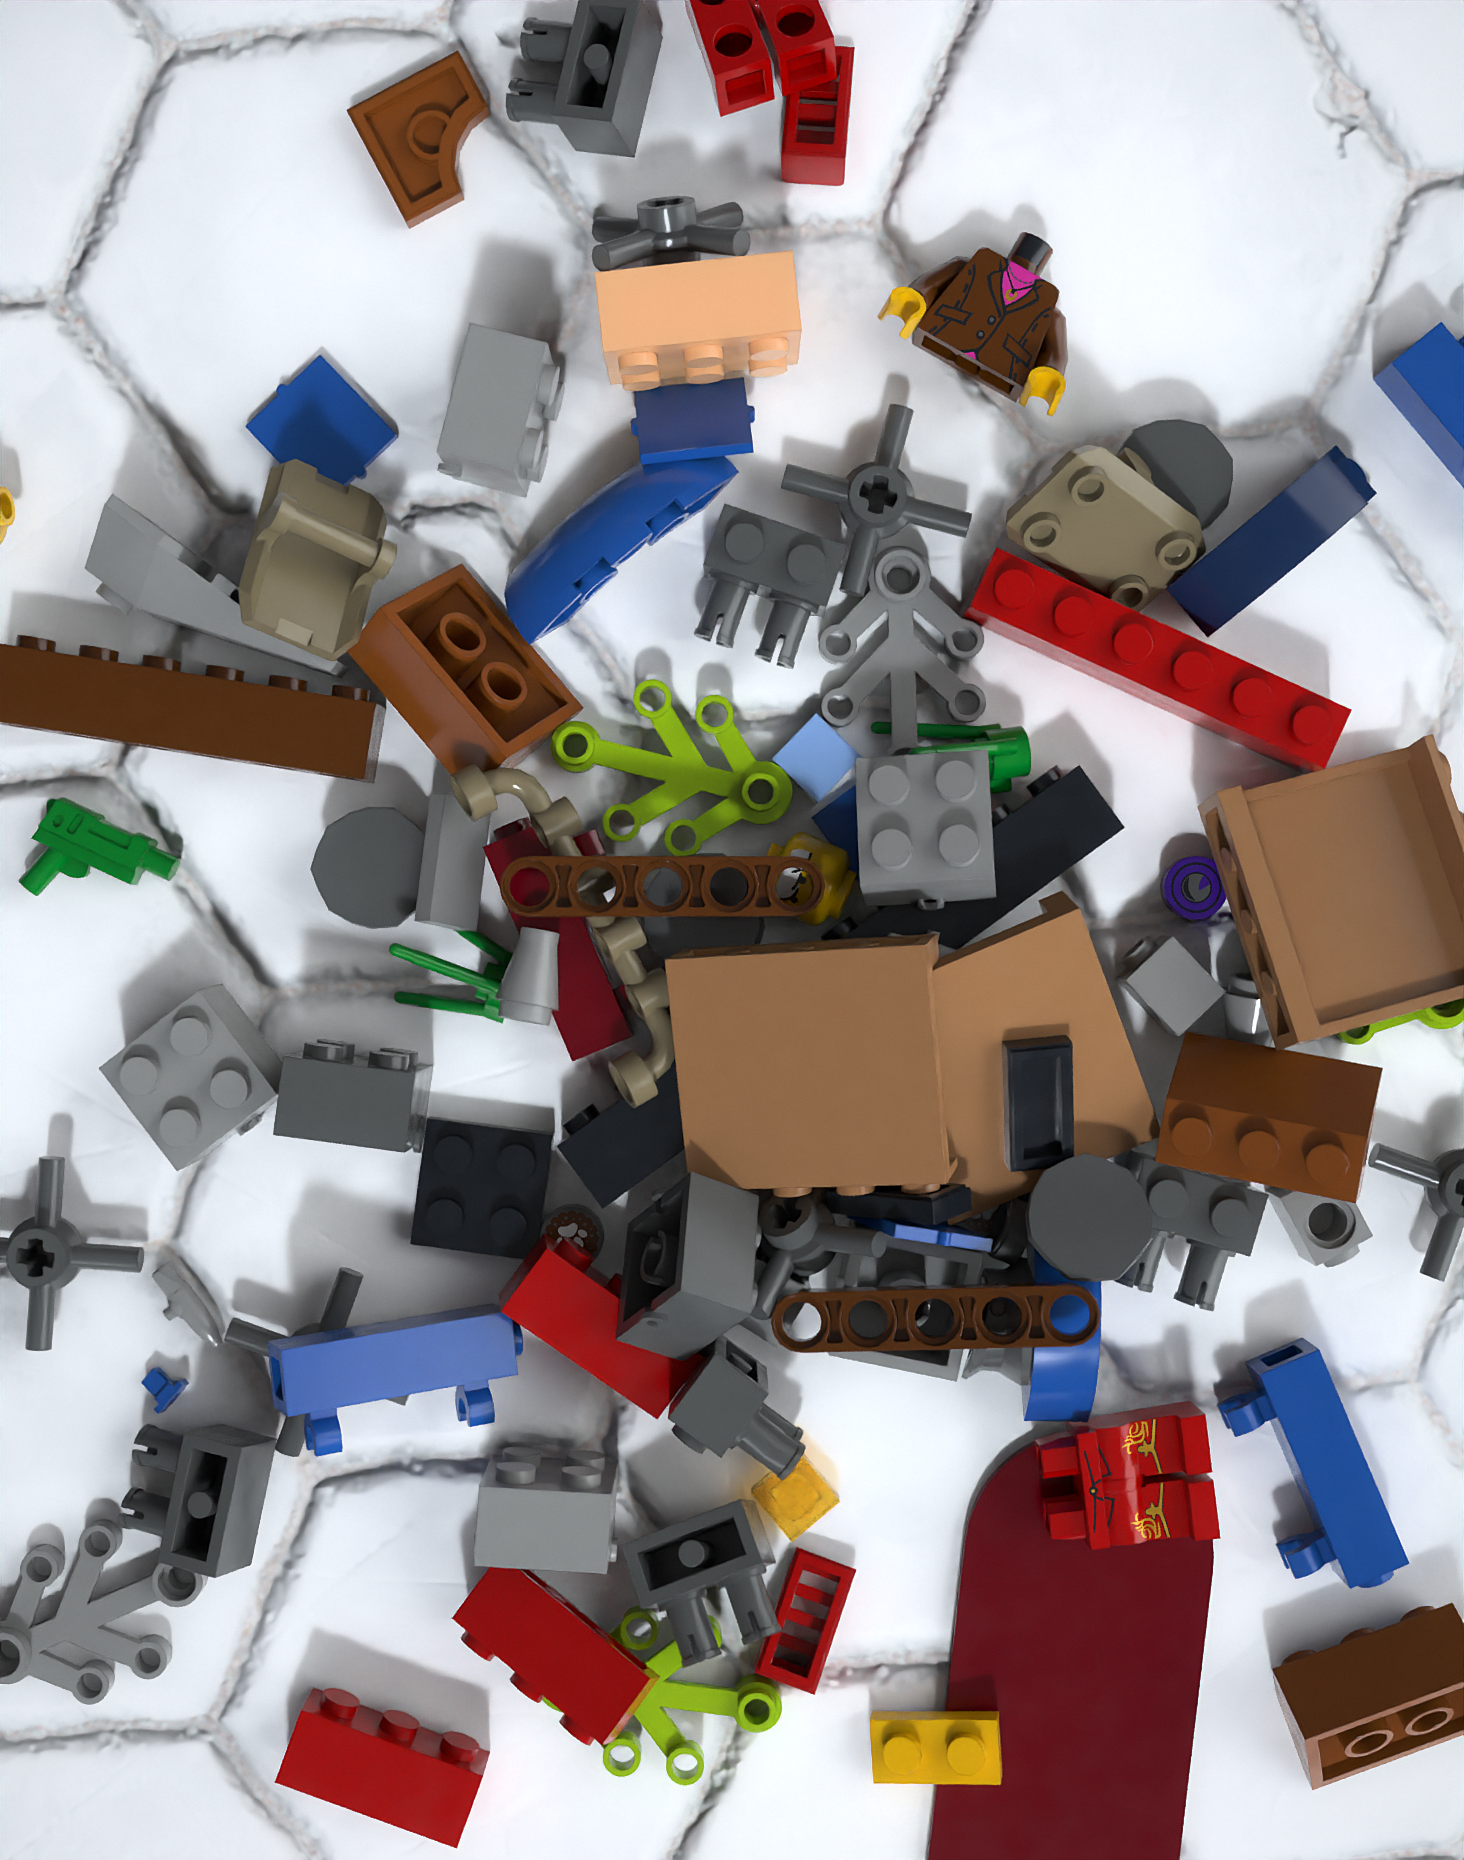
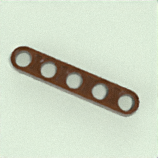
[499,856,825,917]
[771,1282,1101,1353]

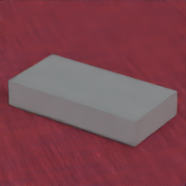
[414,793,491,931]

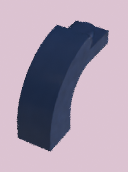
[1166,445,1377,638]

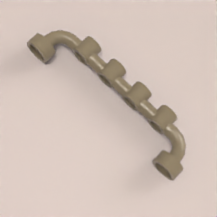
[448,763,675,1108]

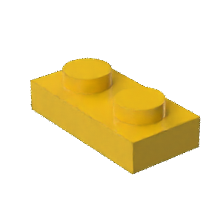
[869,1711,1002,1785]

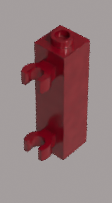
[483,817,635,1062]

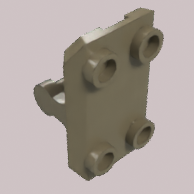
[1006,445,1206,612]
[238,459,397,661]

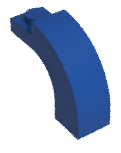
[1021,1191,1102,1422]

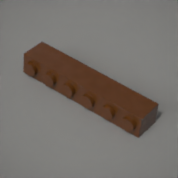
[0,635,386,783]

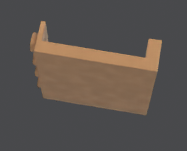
[1197,734,1464,1051]
[932,891,1161,1226]
[665,934,958,1197]

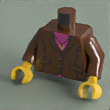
[877,232,1068,416]

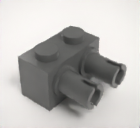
[506,0,663,158]
[693,503,847,669]
[1113,1149,1269,1311]
[668,1335,806,1481]
[119,1424,277,1578]
[621,1499,782,1668]

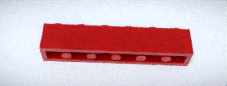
[962,548,1352,774]

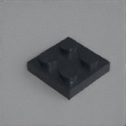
[410,1116,555,1259]

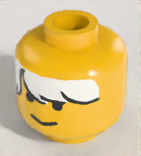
[766,832,858,926]

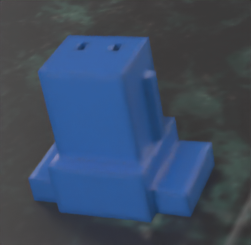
[141,1367,189,1414]

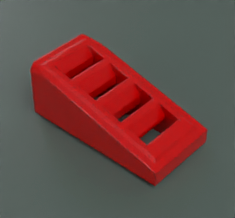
[781,46,855,186]
[752,1547,857,1695]

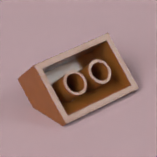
[347,563,584,774]
[1155,1031,1383,1203]
[1272,1602,1464,1791]

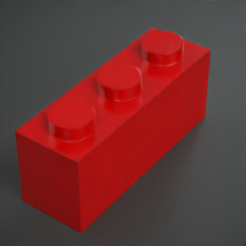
[498,1233,703,1419]
[452,1567,661,1746]
[275,1687,490,1849]

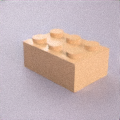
[594,250,802,391]

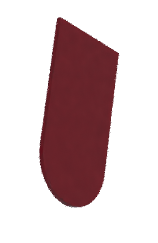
[926,1441,1214,1860]

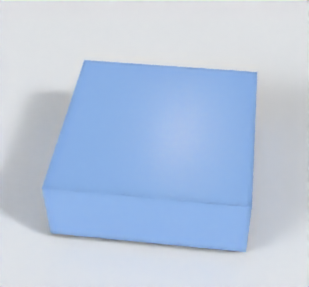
[772,713,862,804]

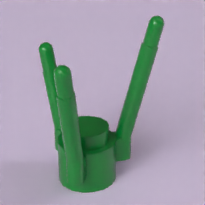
[870,721,1031,794]
[389,930,513,1024]

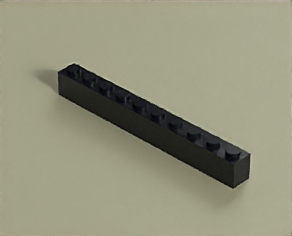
[557,764,1125,1209]

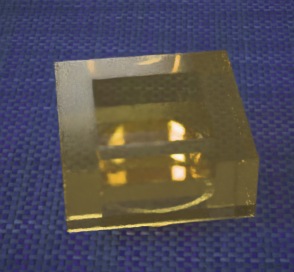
[751,1454,841,1542]

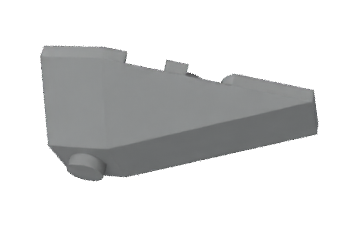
[84,494,349,679]

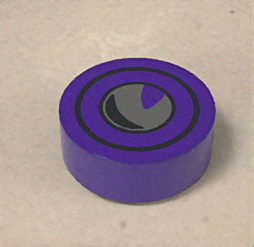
[1160,856,1226,919]

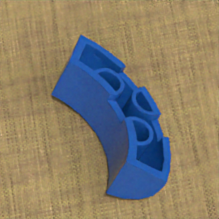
[504,456,739,645]

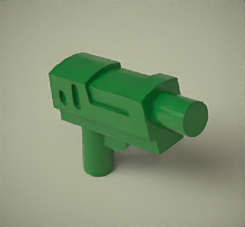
[18,797,180,896]

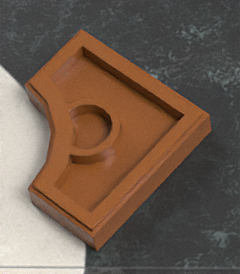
[346,51,490,229]

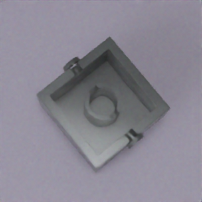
[273,1039,434,1153]
[615,1171,762,1362]

